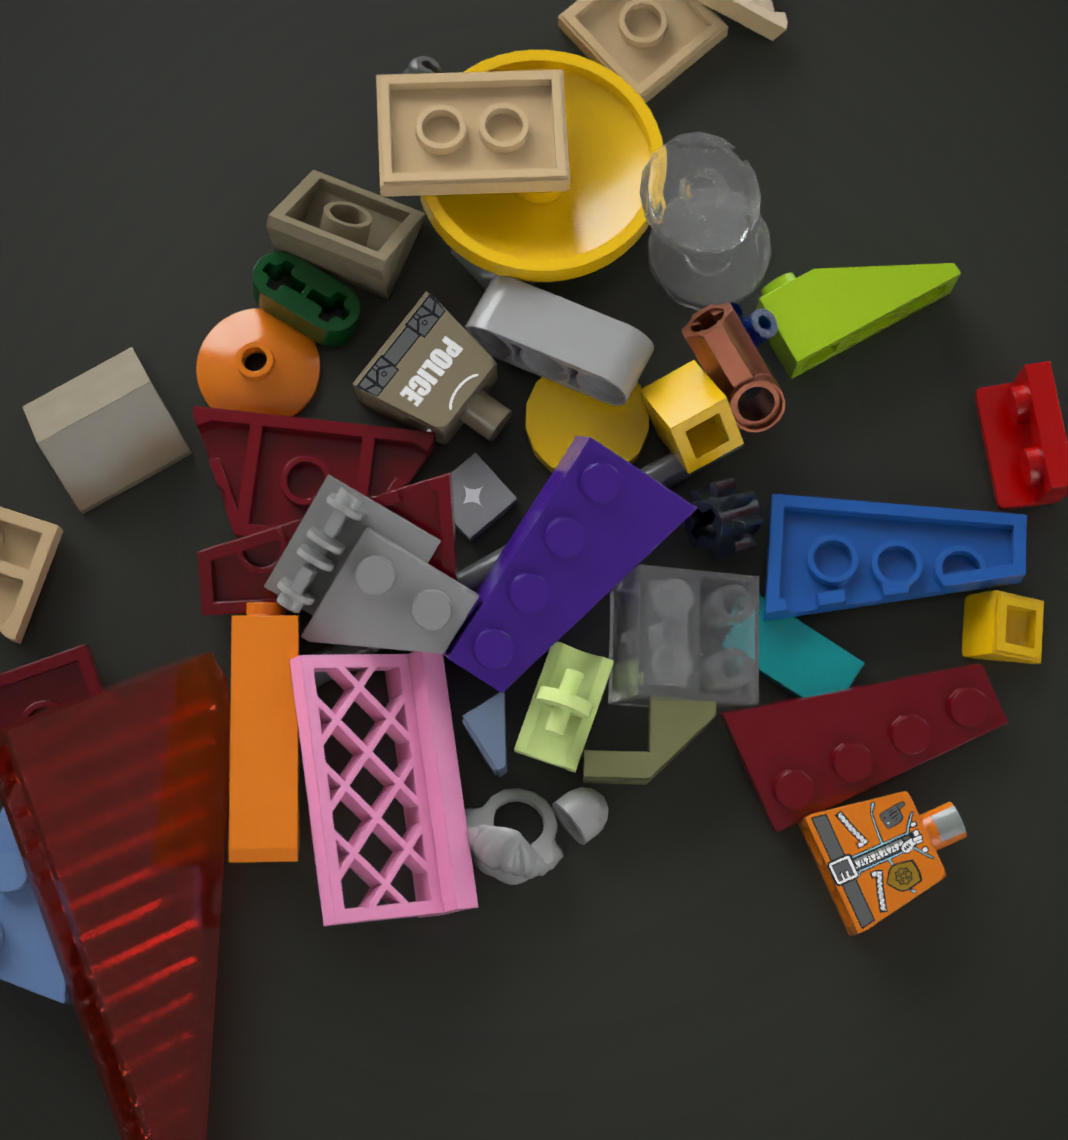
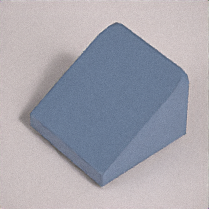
[462,692,507,778]

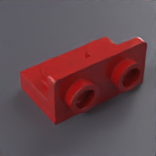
[974,361,1068,511]

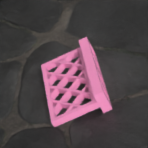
[290,651,478,926]

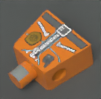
[798,791,967,936]

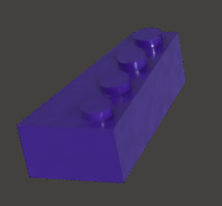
[444,435,697,693]

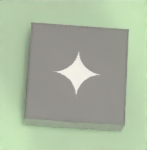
[452,452,517,543]

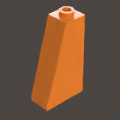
[229,602,300,862]

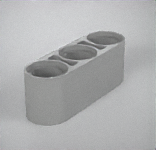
[465,275,655,406]

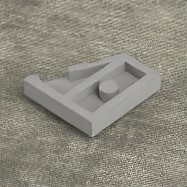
[300,527,479,654]

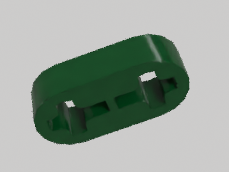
[252,251,360,346]

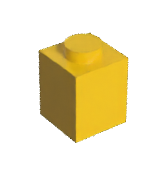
[639,360,744,474]

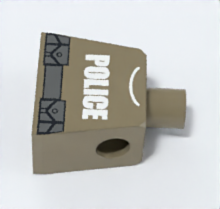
[353,292,512,445]

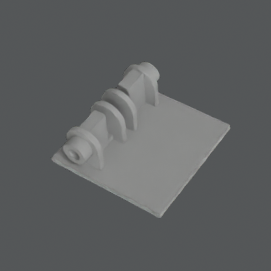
[264,475,441,652]

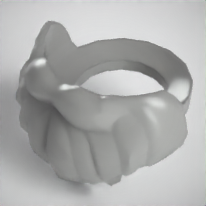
[465,788,564,885]

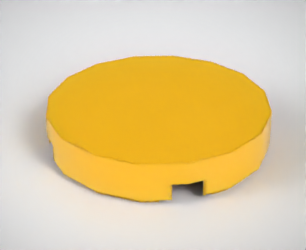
[525,377,649,473]

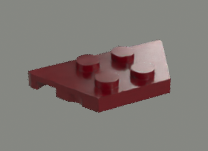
[193,406,436,538]

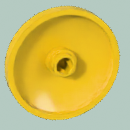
[420,50,665,282]

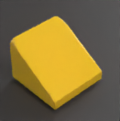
[962,590,1044,664]

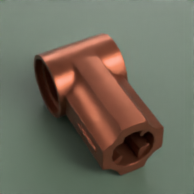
[681,302,786,432]

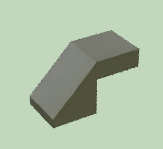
[583,700,716,785]

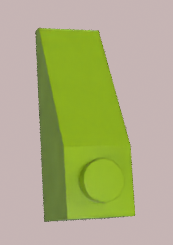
[754,263,961,379]

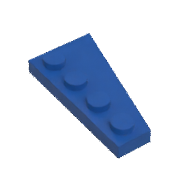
[763,494,1027,621]

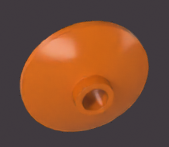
[196,308,321,417]

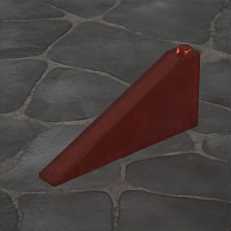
[0,652,231,1140]

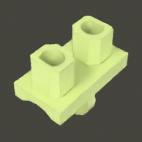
[514,641,614,773]

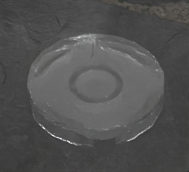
[639,131,761,258]
[648,188,772,311]

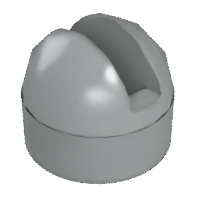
[552,787,609,845]

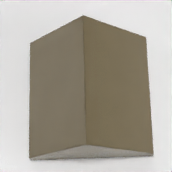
[266,169,425,300]
[22,347,192,514]

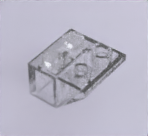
[608,565,759,707]

